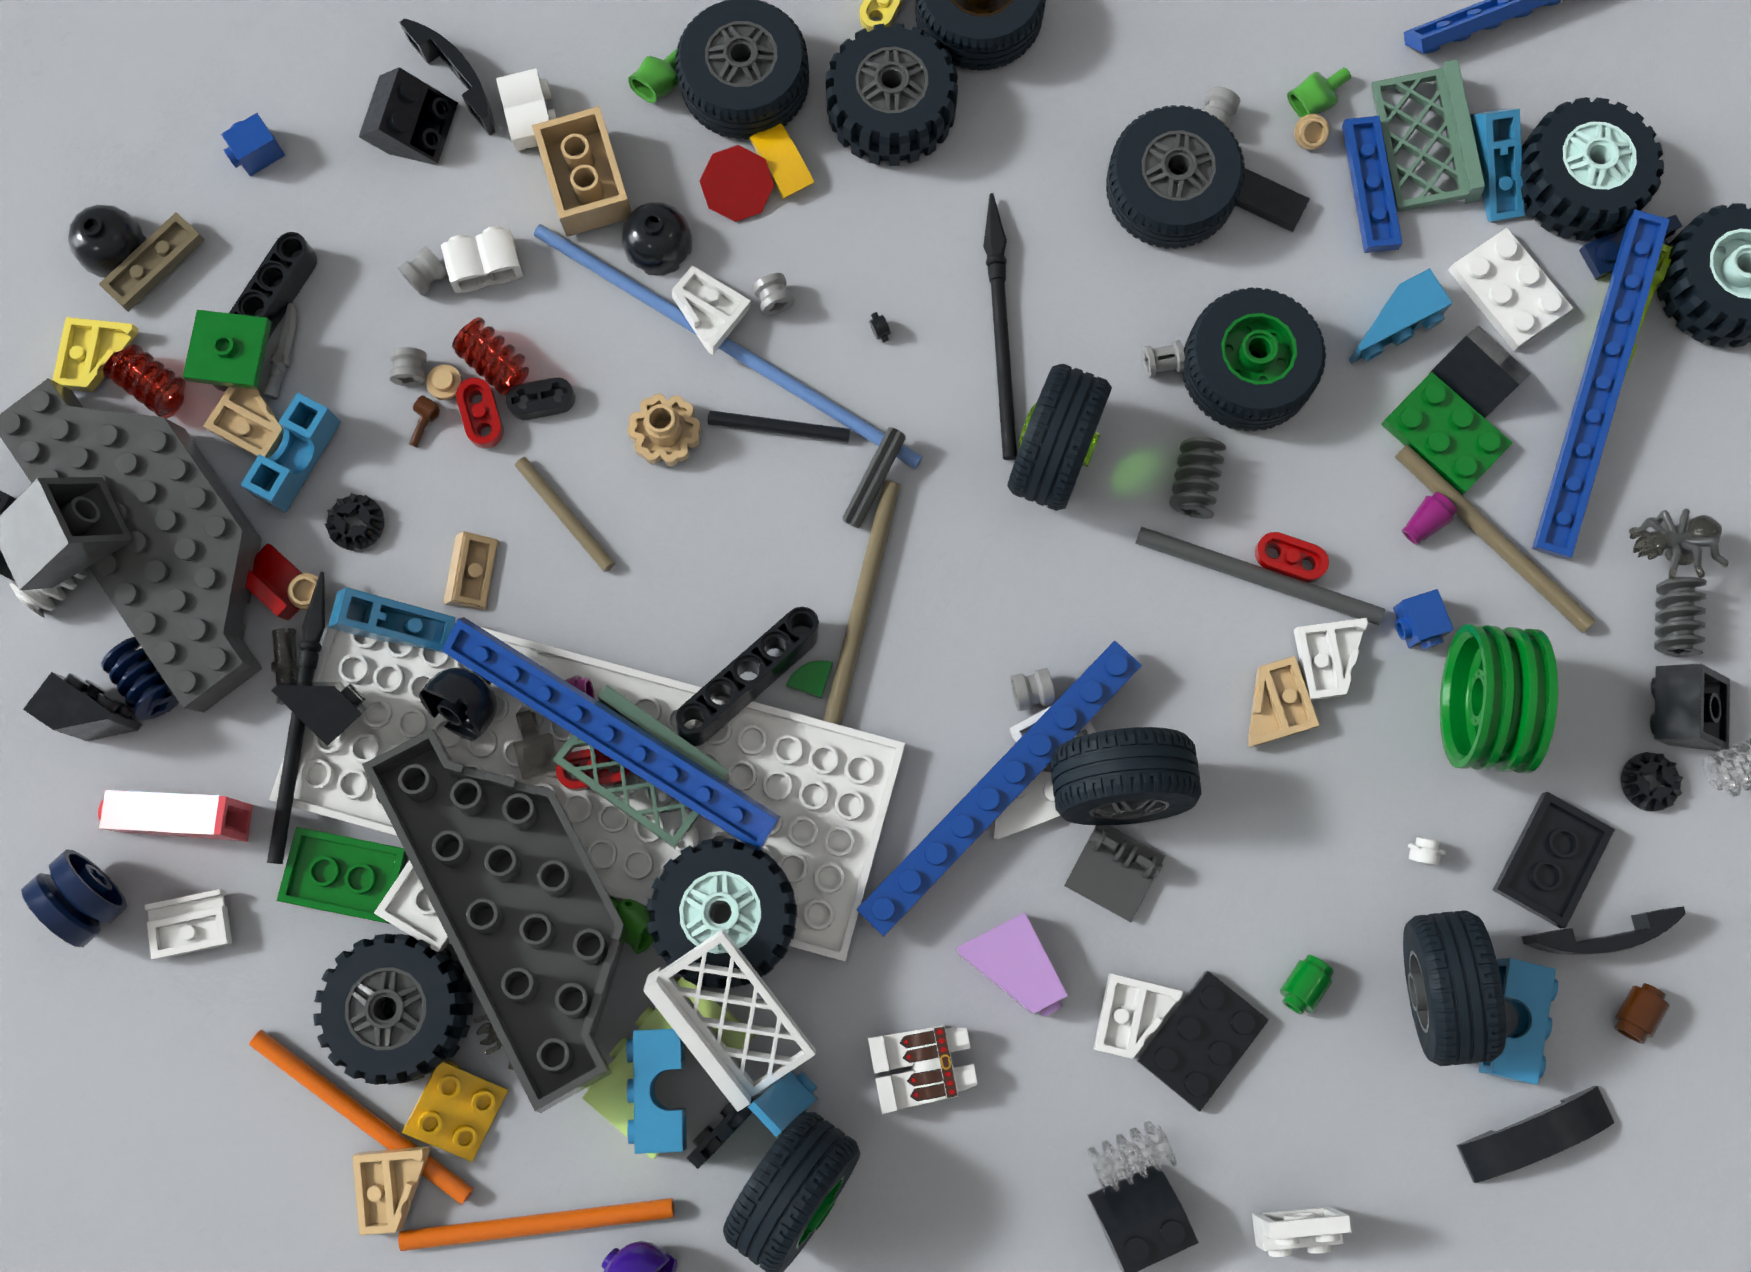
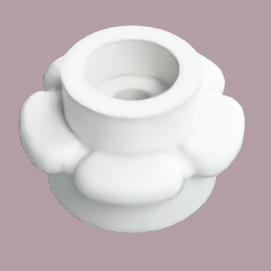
[1407,837,1446,865]

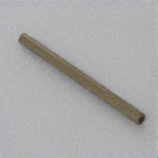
[1395,444,1596,633]
[823,480,901,725]

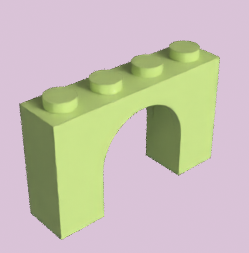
[582,976,756,1159]

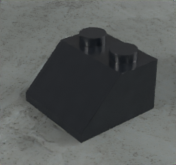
[1650,664,1730,751]
[271,681,367,746]
[1088,1163,1199,1272]

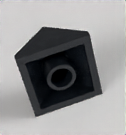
[1429,326,1531,418]

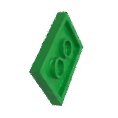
[1381,372,1512,495]
[276,827,408,924]

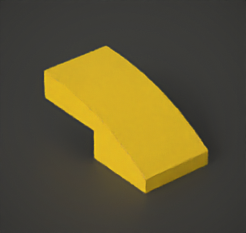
[749,123,814,199]

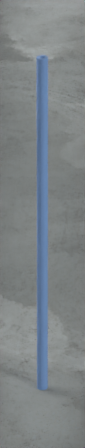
[534,224,923,469]

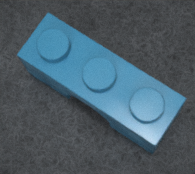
[240,392,341,513]
[1479,958,1558,1085]
[626,1028,687,1154]

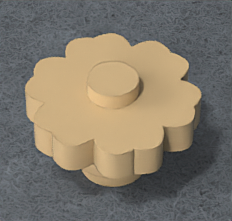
[627,393,702,466]

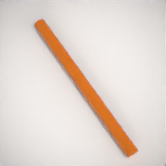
[249,1030,474,1205]
[398,1198,675,1251]

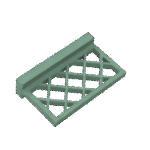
[1371,59,1485,212]
[552,685,730,849]

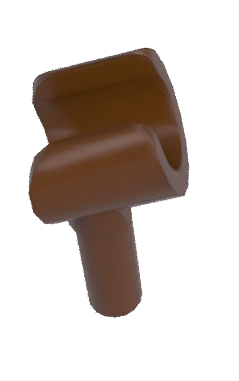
[409,395,440,448]

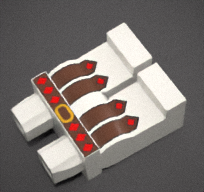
[868,1025,978,1114]

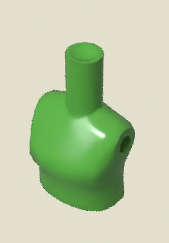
[628,48,679,103]
[1287,67,1351,118]
[610,896,654,954]

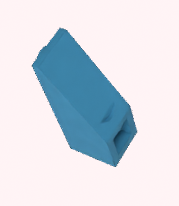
[1349,268,1452,364]

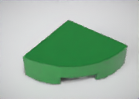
[786,660,833,698]

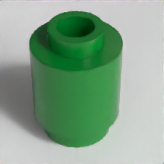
[1280,955,1334,1015]

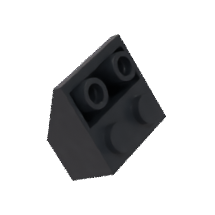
[359,67,458,165]
[23,672,143,741]

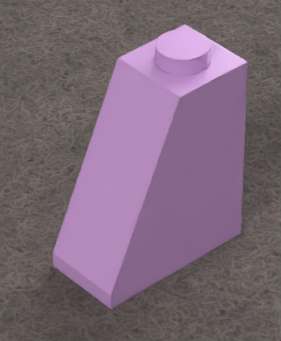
[955,912,1068,1017]

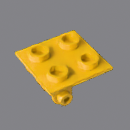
[402,1060,508,1162]

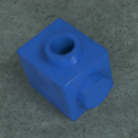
[221,113,286,176]
[1393,589,1454,650]

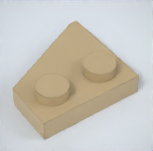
[203,386,284,458]
[1247,656,1320,748]
[352,1146,430,1235]

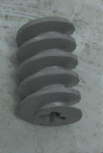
[1169,437,1226,519]
[1654,577,1707,656]

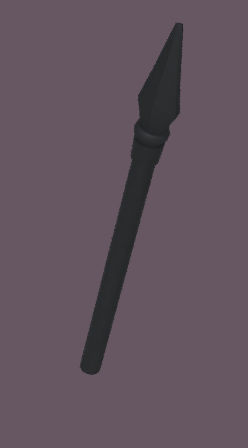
[983,193,1017,460]
[267,571,325,864]

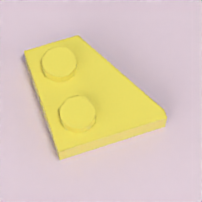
[52,317,138,392]

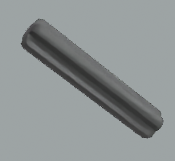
[843,427,906,528]

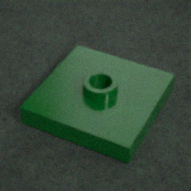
[183,310,272,390]

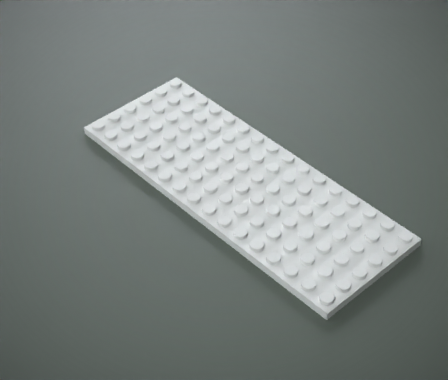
[269,620,905,962]

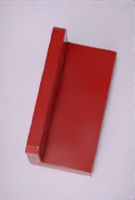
[245,544,303,621]

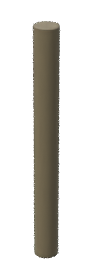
[515,457,615,572]

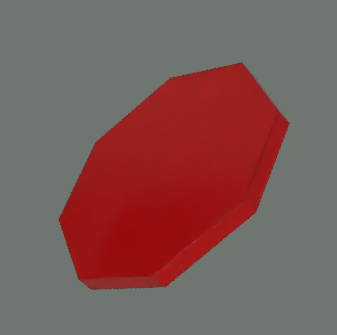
[699,145,774,222]

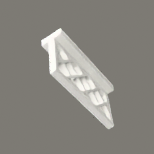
[643,929,816,1112]

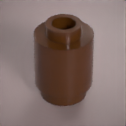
[1614,983,1670,1044]

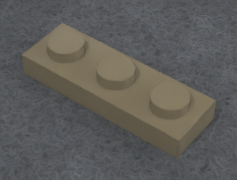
[99,212,205,312]

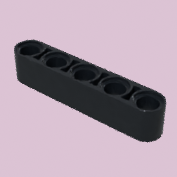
[212,232,317,392]
[676,606,819,747]

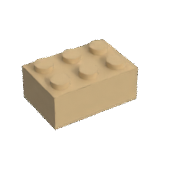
[532,106,632,237]

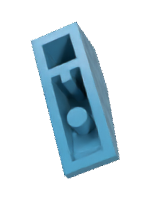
[1470,109,1525,221]
[328,587,456,653]
[748,1071,819,1137]

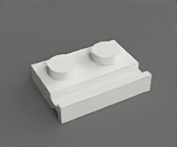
[144,889,232,960]

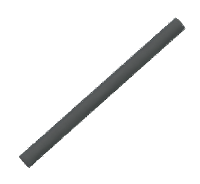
[1135,526,1385,626]

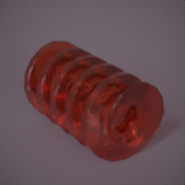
[452,317,529,395]
[103,344,186,419]

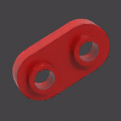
[456,378,504,449]
[1255,532,1329,583]
[556,748,632,791]

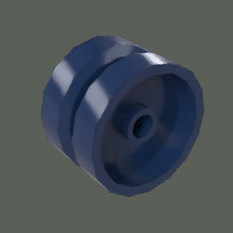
[21,849,127,947]

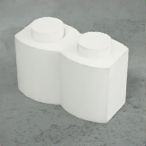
[496,68,557,151]
[441,226,523,293]

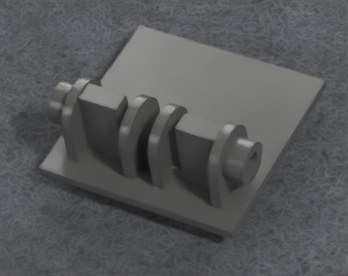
[1064,825,1165,923]

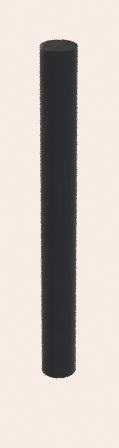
[708,410,850,443]

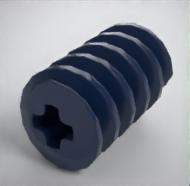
[101,637,179,720]

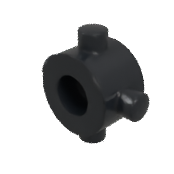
[869,312,891,343]

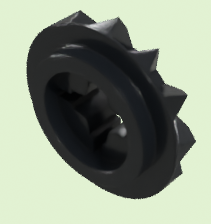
[324,493,384,551]
[1621,752,1684,812]

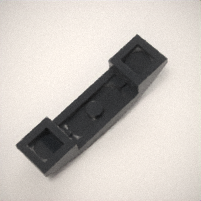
[399,18,495,135]
[1522,906,1686,955]
[1456,1086,1615,1183]

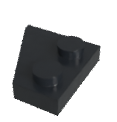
[687,1097,754,1169]

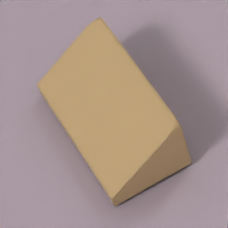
[443,531,498,610]

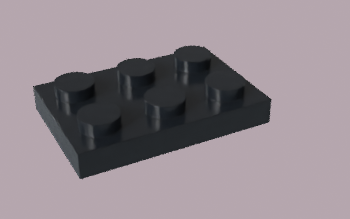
[1493,792,1615,929]
[1137,971,1269,1112]

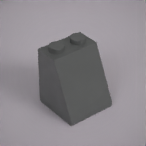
[0,477,133,590]

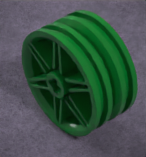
[1440,624,1558,774]

